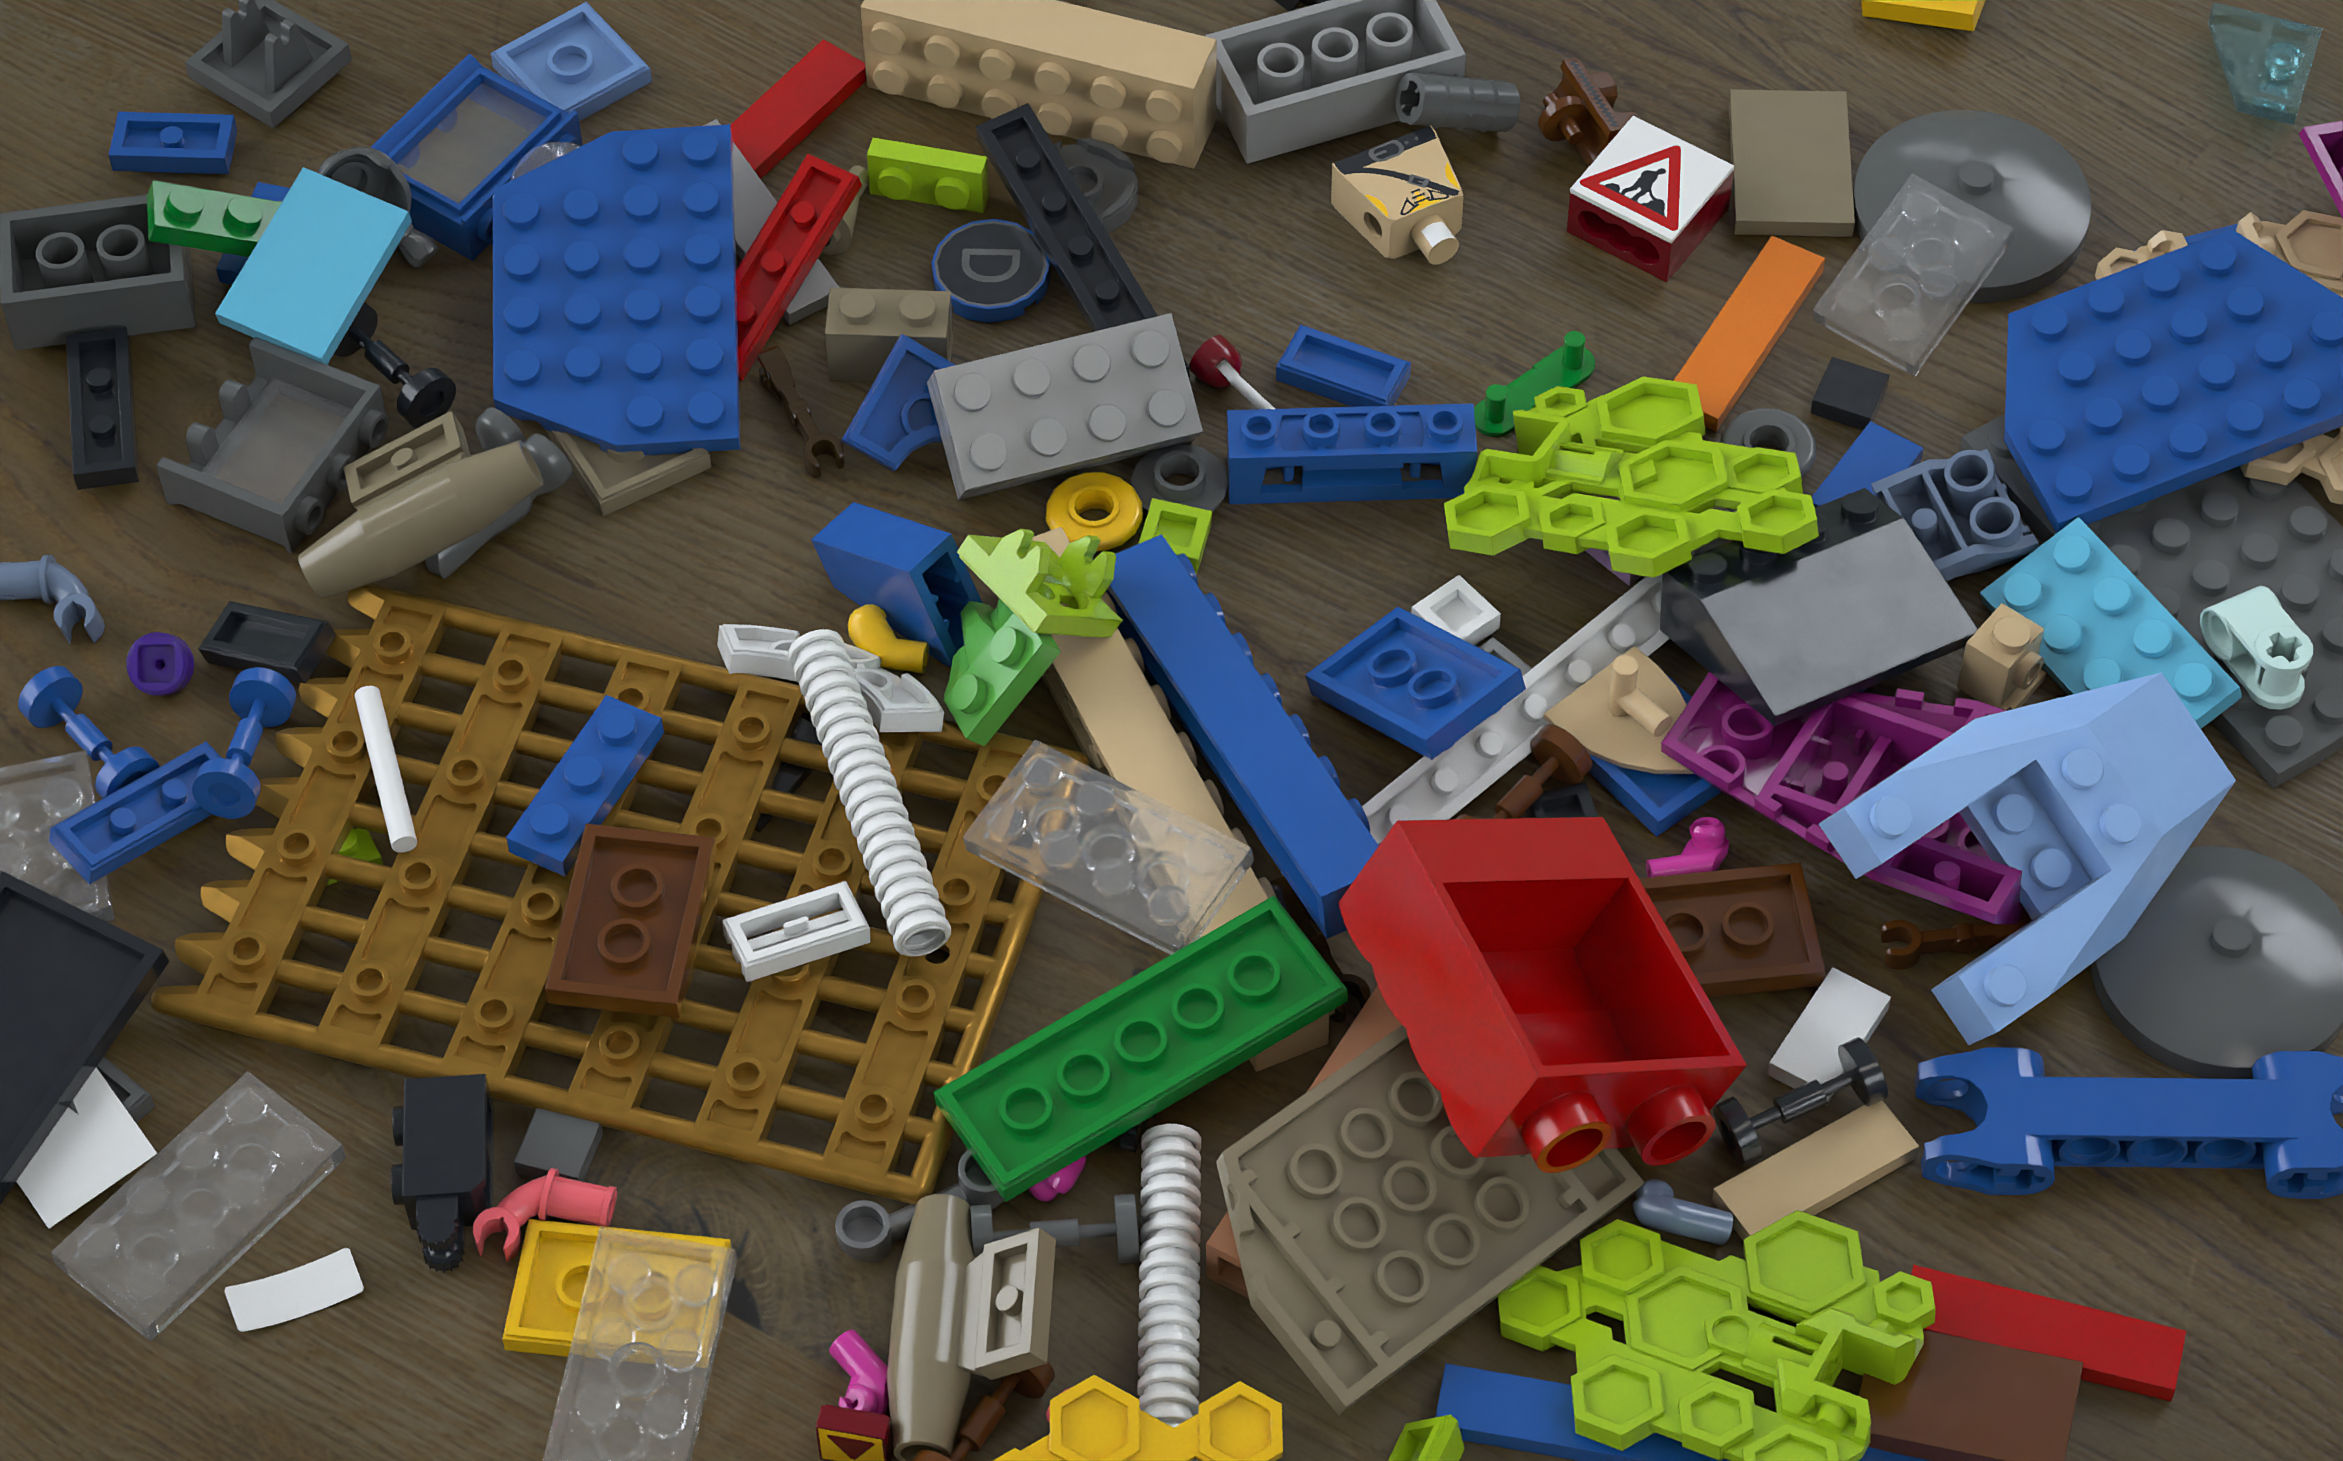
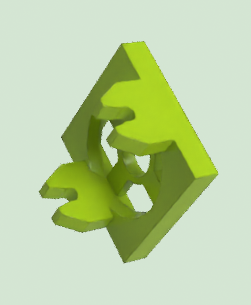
[957,529,1122,638]

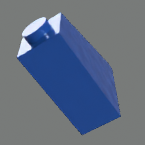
[811,502,983,667]

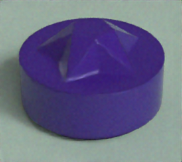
[126,632,194,696]

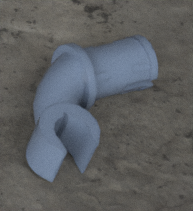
[0,555,105,644]

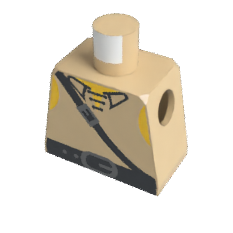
[1331,125,1464,265]

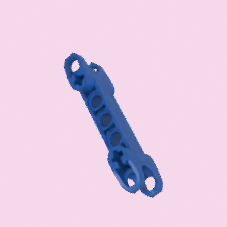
[1914,1047,2343,1199]

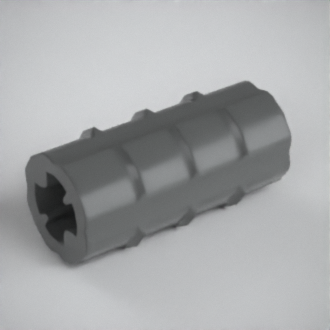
[1395,72,1520,133]

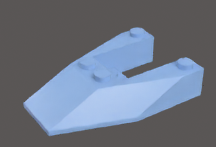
[1819,672,2236,1045]

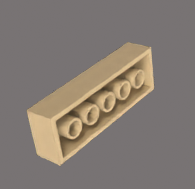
[861,0,1217,169]

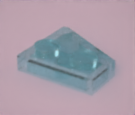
[2208,2,2323,125]

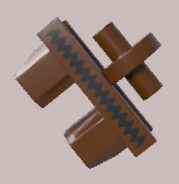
[1538,58,1639,166]

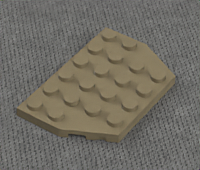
[1216,1025,1645,1416]

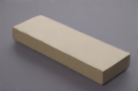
[1712,1100,1919,1241]

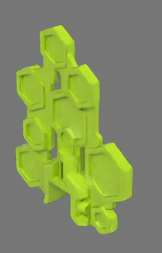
[1444,376,1819,578]
[1498,1210,1935,1461]

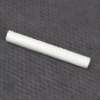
[354,686,417,852]

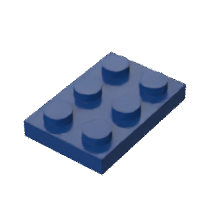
[1305,607,1526,760]

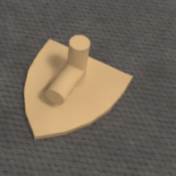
[1543,646,1693,774]

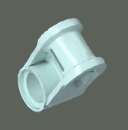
[2200,585,2313,710]

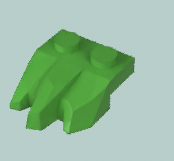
[943,598,1061,747]

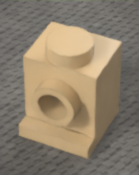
[1957,603,2046,710]

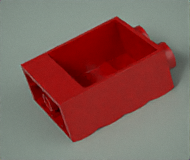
[1339,817,1747,1173]

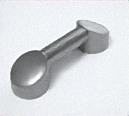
[835,1150,1004,1262]

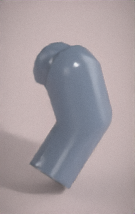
[1632,1179,1733,1246]

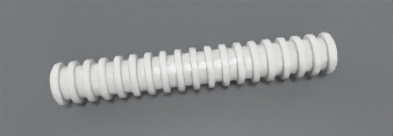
[788,629,951,956]
[1137,1124,1201,1461]

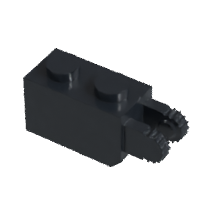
[391,1074,494,1273]

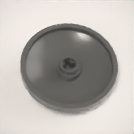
[1853,110,2091,303]
[2090,846,2343,1079]

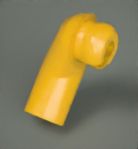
[848,604,929,674]

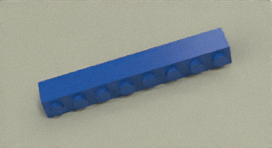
[1106,534,1381,939]

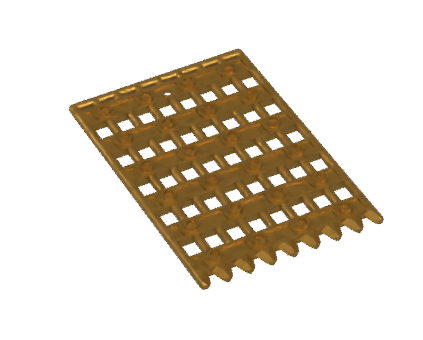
[151,584,1090,1204]

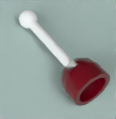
[1189,335,1275,409]

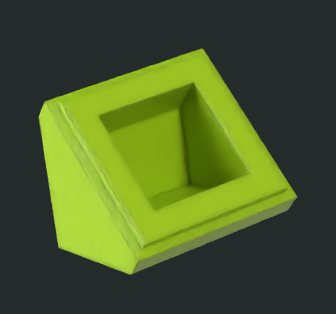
[1388,1414,1465,1461]

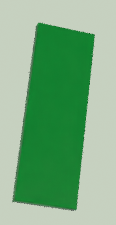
[933,895,1348,1202]

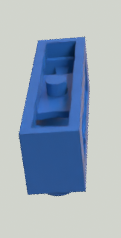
[1227,403,1477,504]

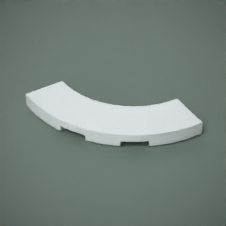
[717,624,944,732]

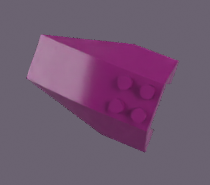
[1661,672,2025,924]

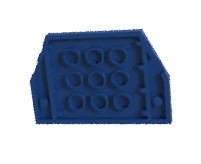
[493,124,741,455]
[2004,229,2343,533]

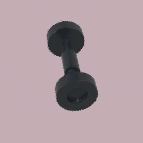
[334,302,456,428]
[1712,1037,1888,1166]

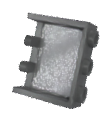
[156,337,389,554]

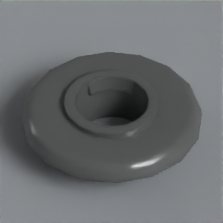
[1720,408,1817,477]
[1131,443,1229,513]

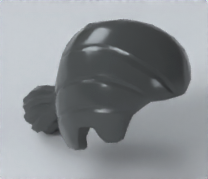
[317,146,438,268]

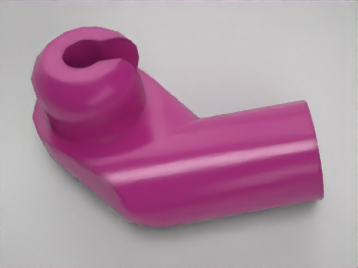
[829,1330,889,1415]

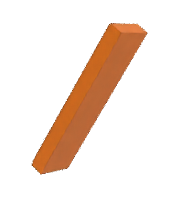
[1674,236,1825,432]

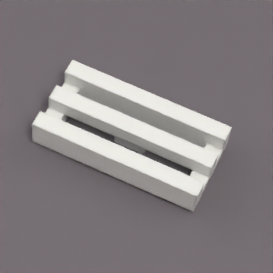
[722,881,870,982]

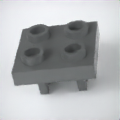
[185,0,352,129]

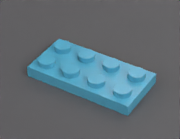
[1980,517,2242,729]

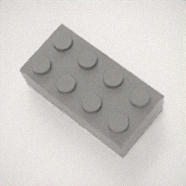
[1205,0,1466,164]
[927,313,1203,500]

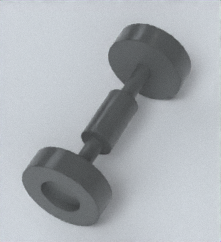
[970,1194,1139,1264]

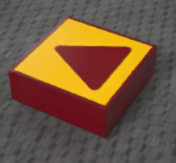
[815,1404,893,1461]

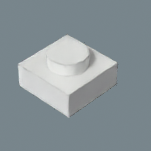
[1411,575,1501,645]

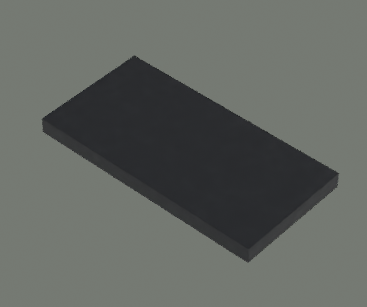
[0,871,170,1204]

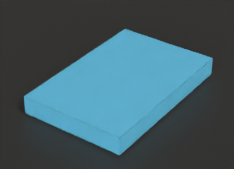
[215,167,412,365]

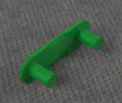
[1474,331,1595,437]

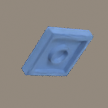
[490,2,652,122]

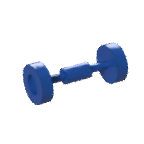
[18,666,160,798]
[192,667,296,819]

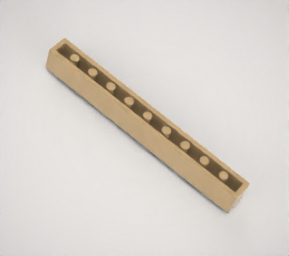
[1032,527,1335,1072]

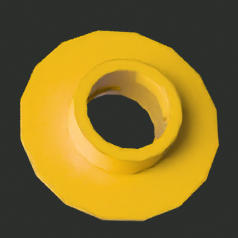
[1046,472,1143,551]

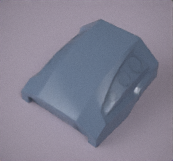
[1871,449,2039,581]

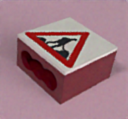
[1567,116,1734,283]

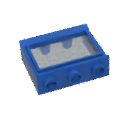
[370,54,583,261]

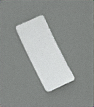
[224,1248,364,1332]

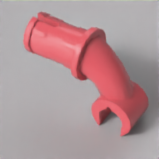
[473,1168,617,1262]

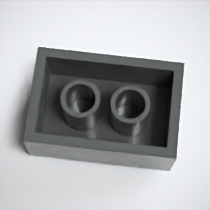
[0,194,196,351]

